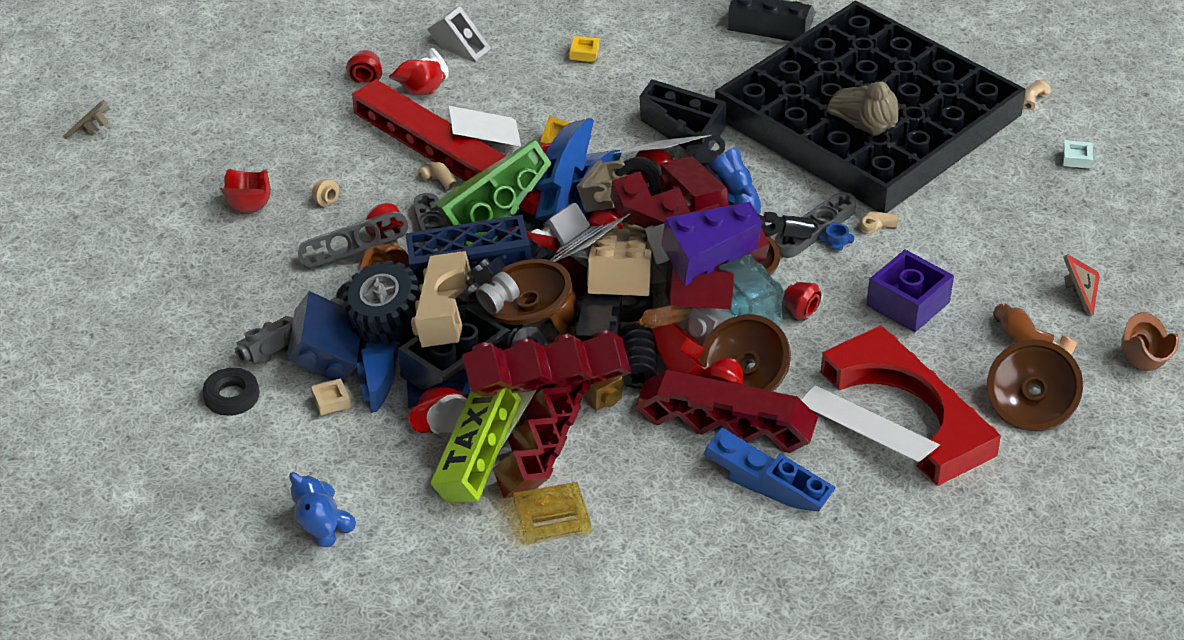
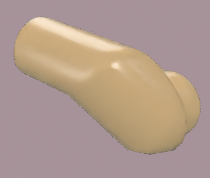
[1023,79,1051,110]
[418,162,457,190]
[858,211,899,234]

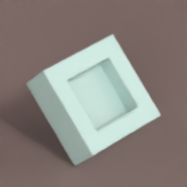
[1063,140,1093,169]

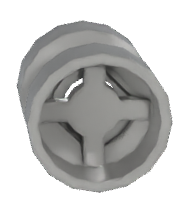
[476,272,520,315]

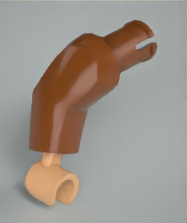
[993,303,1077,354]

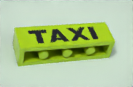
[430,388,521,503]

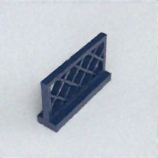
[405,215,532,285]

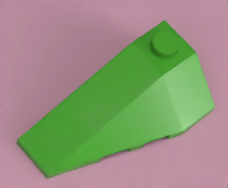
[434,139,551,247]

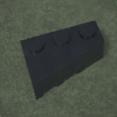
[639,79,726,150]
[575,286,623,342]

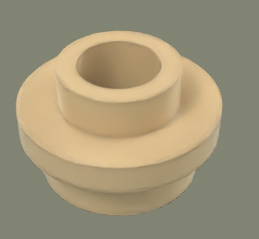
[312,179,339,207]

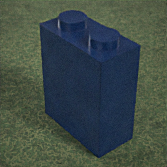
[287,291,360,383]

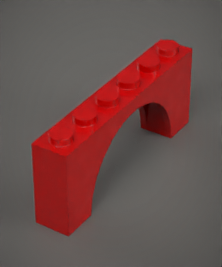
[820,325,1001,486]

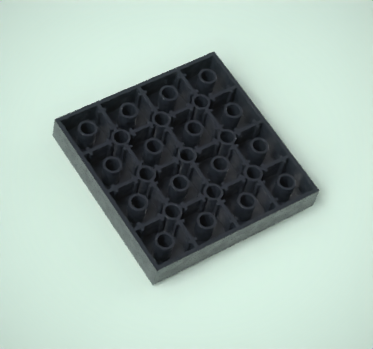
[715,0,1026,213]

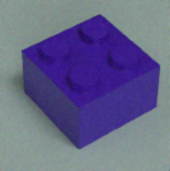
[866,249,954,332]

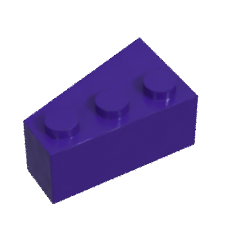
[661,202,762,286]

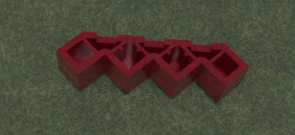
[610,171,770,269]
[462,330,631,397]
[635,370,818,453]
[493,380,590,498]

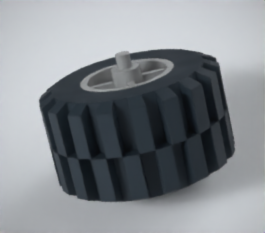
[343,261,421,345]

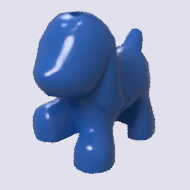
[708,146,761,214]
[289,472,356,547]

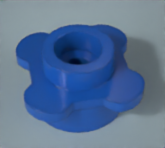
[819,223,854,251]

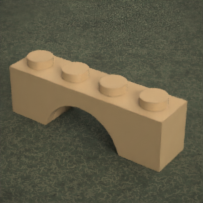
[411,251,470,347]

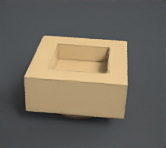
[311,378,351,416]

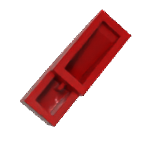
[650,309,707,377]

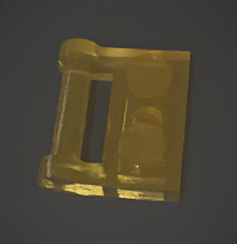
[514,482,592,545]

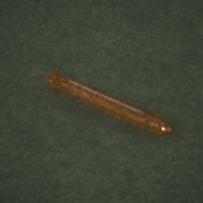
[639,305,693,328]

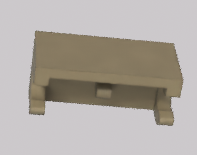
[577,160,627,212]

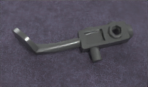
[235,280,353,364]

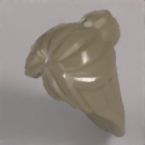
[827,81,899,135]

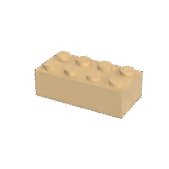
[588,225,653,296]

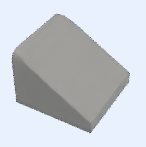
[547,203,590,246]

